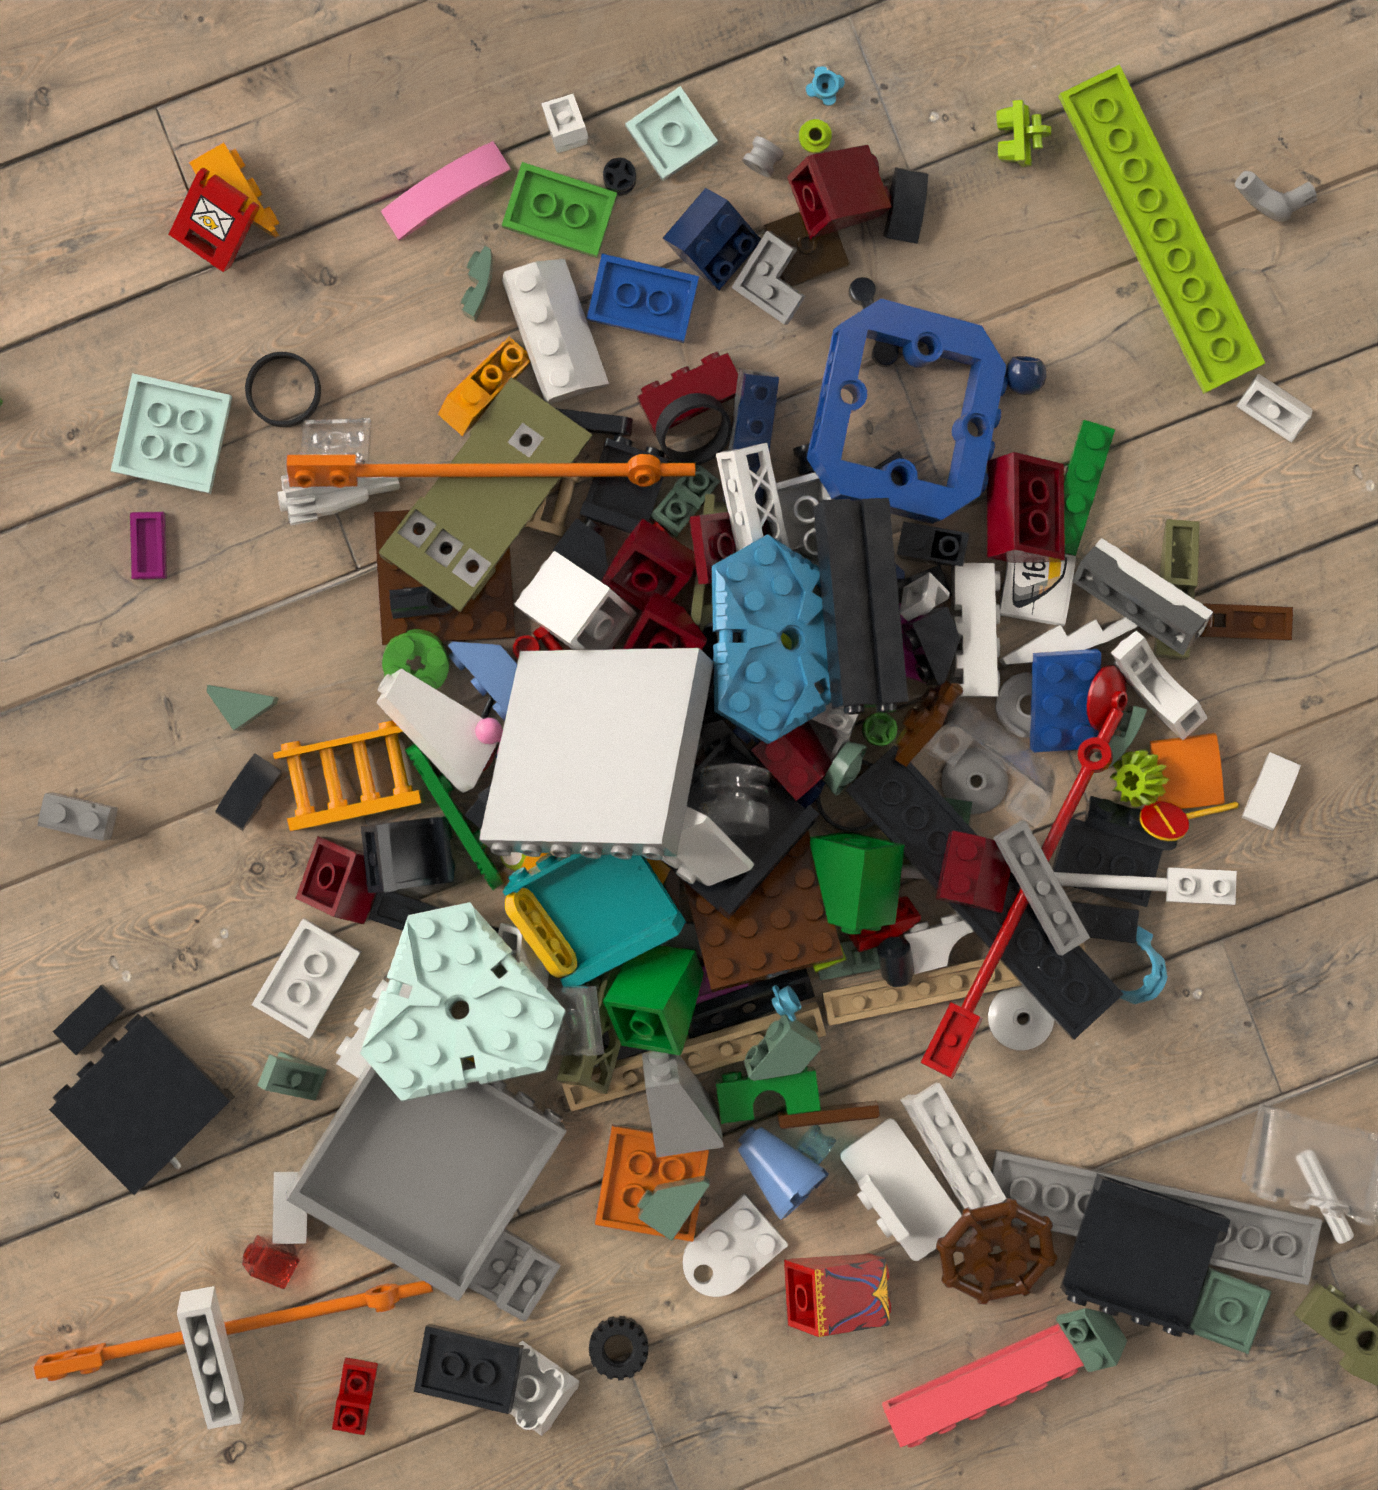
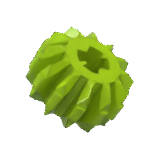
[1110,750,1170,807]

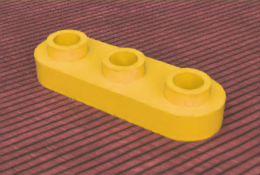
[505,888,577,978]

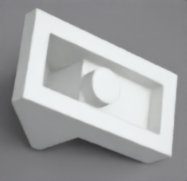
[541,94,588,153]

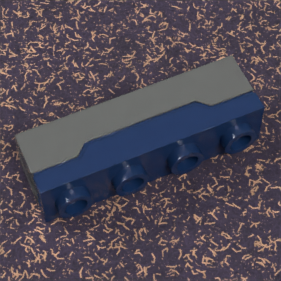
[722,368,779,507]

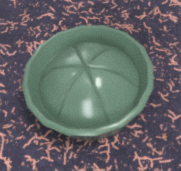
[824,741,867,796]

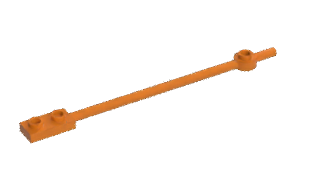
[286,454,695,488]
[34,1281,433,1381]

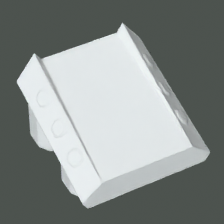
[510,1341,579,1436]

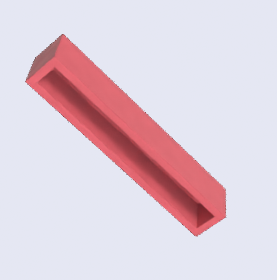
[882,1324,1084,1448]

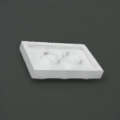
[252,918,362,1039]

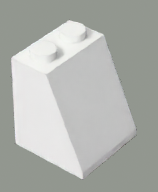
[514,551,637,650]

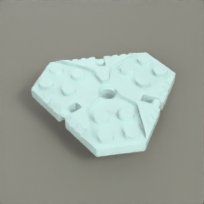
[360,902,566,1101]

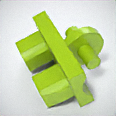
[996,100,1052,167]

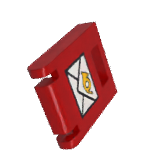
[168,167,260,272]

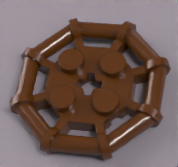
[936,1198,1058,1305]

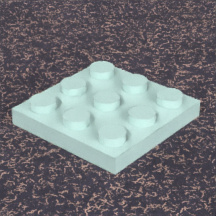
[111,373,232,494]

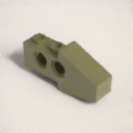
[1294,1282,1378,1386]

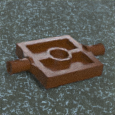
[895,680,963,766]

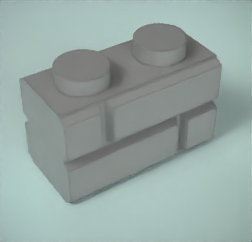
[37,792,118,841]

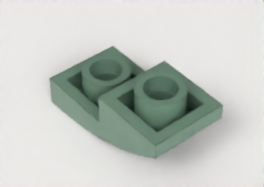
[461,246,493,322]
[650,465,720,537]
[1095,706,1147,767]

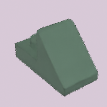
[257,1052,327,1101]

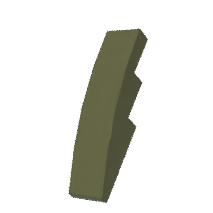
[1154,519,1200,660]

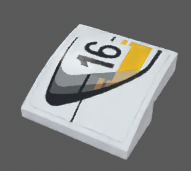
[1000,554,1076,626]

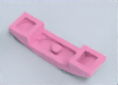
[381,141,511,241]

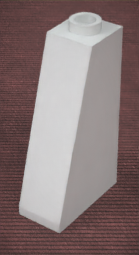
[376,669,498,793]

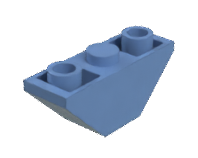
[448,642,517,721]

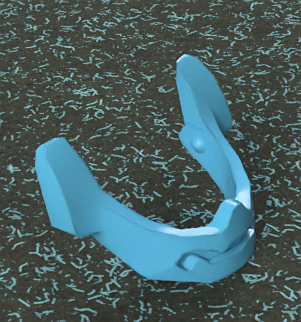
[1120,926,1168,1004]

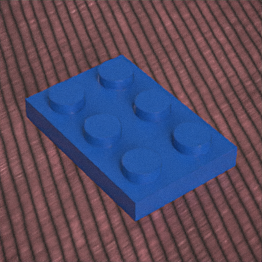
[587,254,699,343]
[1030,649,1101,753]

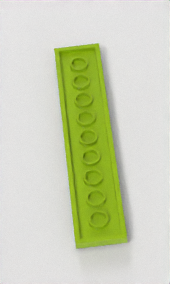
[1058,64,1265,394]

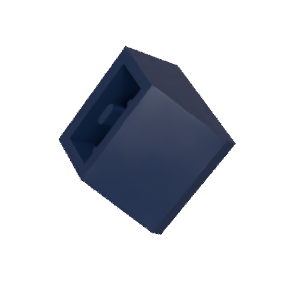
[662,188,761,290]

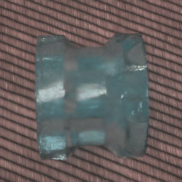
[795,1125,836,1165]

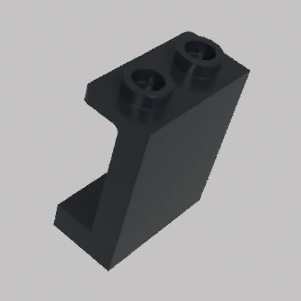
[580,435,669,534]
[361,816,455,893]

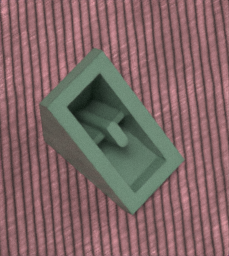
[206,685,278,731]

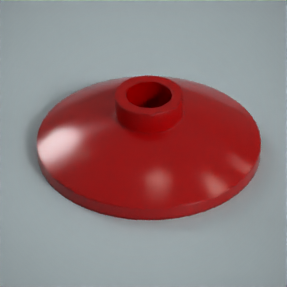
[1087,665,1128,731]

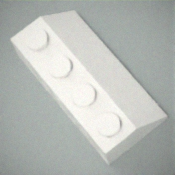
[502,259,609,404]

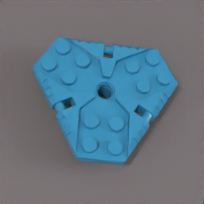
[712,534,831,744]

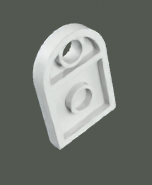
[683,1193,788,1297]

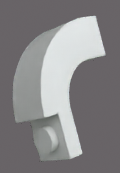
[1111,631,1207,740]

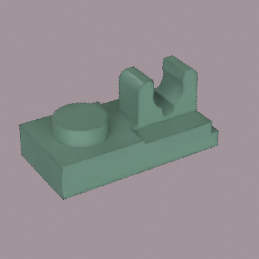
[818,940,880,981]

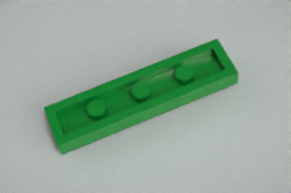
[1064,420,1115,556]

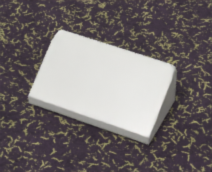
[1236,374,1313,443]

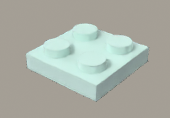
[625,86,718,181]

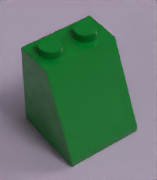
[810,832,905,934]
[603,945,704,1056]

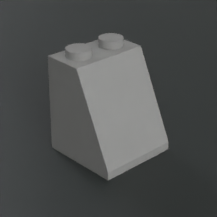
[642,1051,724,1157]

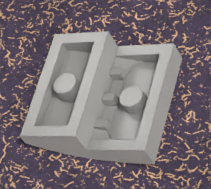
[468,1229,561,1322]

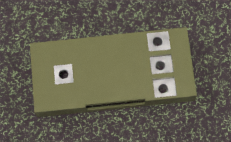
[378,377,592,612]

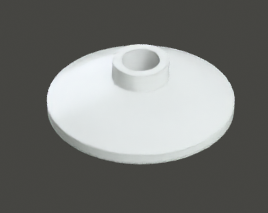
[988,985,1054,1050]

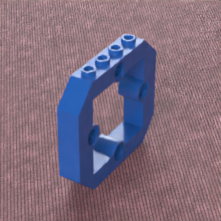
[807,299,1008,524]

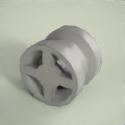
[742,136,784,177]

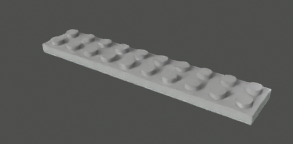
[991,1149,1322,1285]

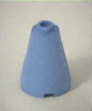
[738,1127,829,1220]

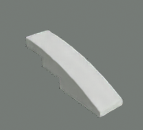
[999,617,1138,665]

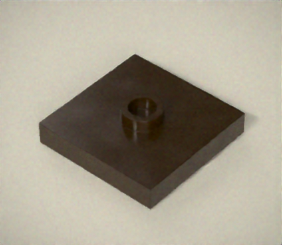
[764,212,850,287]

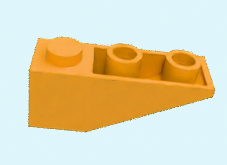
[189,142,280,238]
[438,336,531,436]

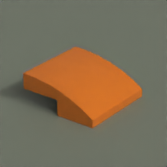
[1150,733,1224,809]

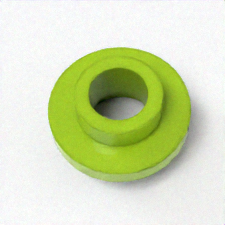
[798,119,832,153]

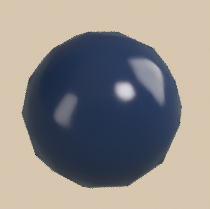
[1005,356,1047,395]

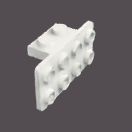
[840,1118,962,1261]

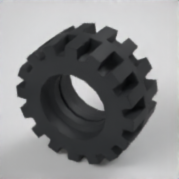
[589,1316,649,1381]

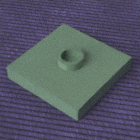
[1190,1267,1271,1354]

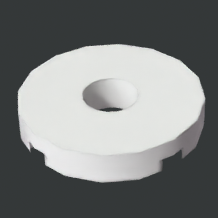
[995,672,1032,738]

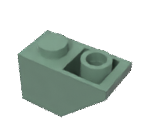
[744,1014,822,1081]
[1056,1308,1127,1372]

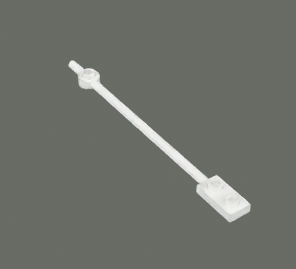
[901,865,1237,905]

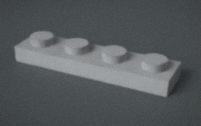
[993,820,1090,955]

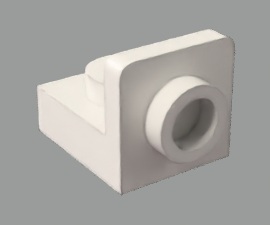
[900,572,949,622]

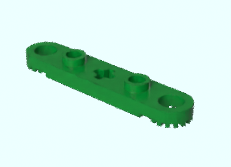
[405,743,505,891]

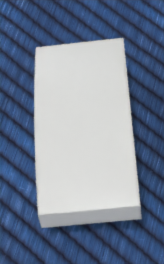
[1242,752,1301,831]
[272,1172,307,1244]

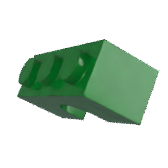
[715,1065,821,1124]

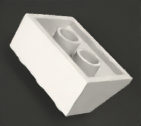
[662,806,754,886]

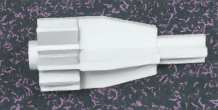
[277,475,400,525]

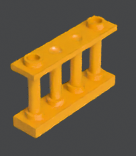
[273,720,424,831]

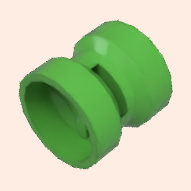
[862,713,898,746]

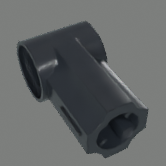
[389,586,455,620]

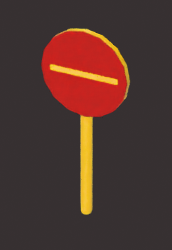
[1140,801,1239,841]

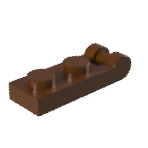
[1199,603,1293,641]

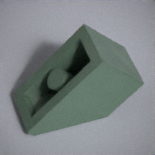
[637,1176,710,1241]

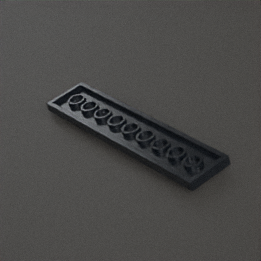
[845,745,1123,1040]

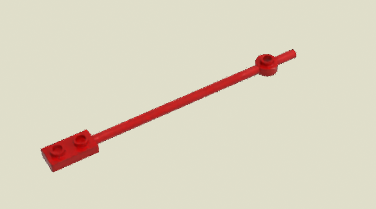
[920,708,1124,1079]

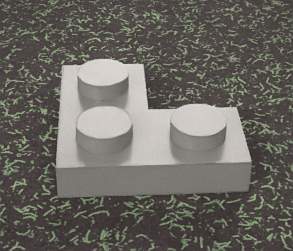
[732,231,806,325]

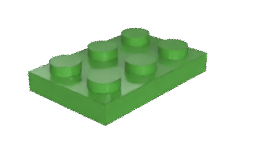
[502,162,617,258]

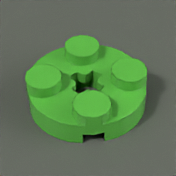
[382,629,450,689]

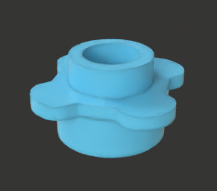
[806,66,845,106]
[772,985,801,1022]

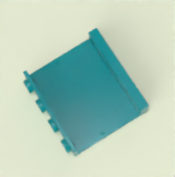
[502,853,686,992]

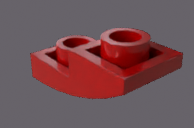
[846,896,921,952]
[332,1357,378,1435]

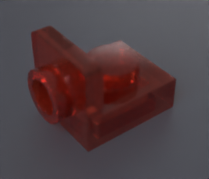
[242,1235,300,1289]

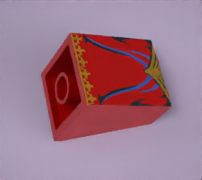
[784,1254,891,1337]

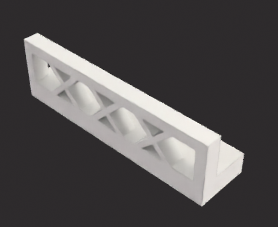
[716,443,789,552]
[901,1083,1007,1209]

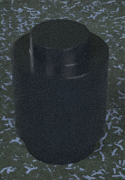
[877,936,914,987]

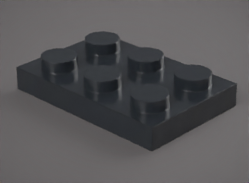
[1052,818,1163,908]
[414,1324,524,1414]

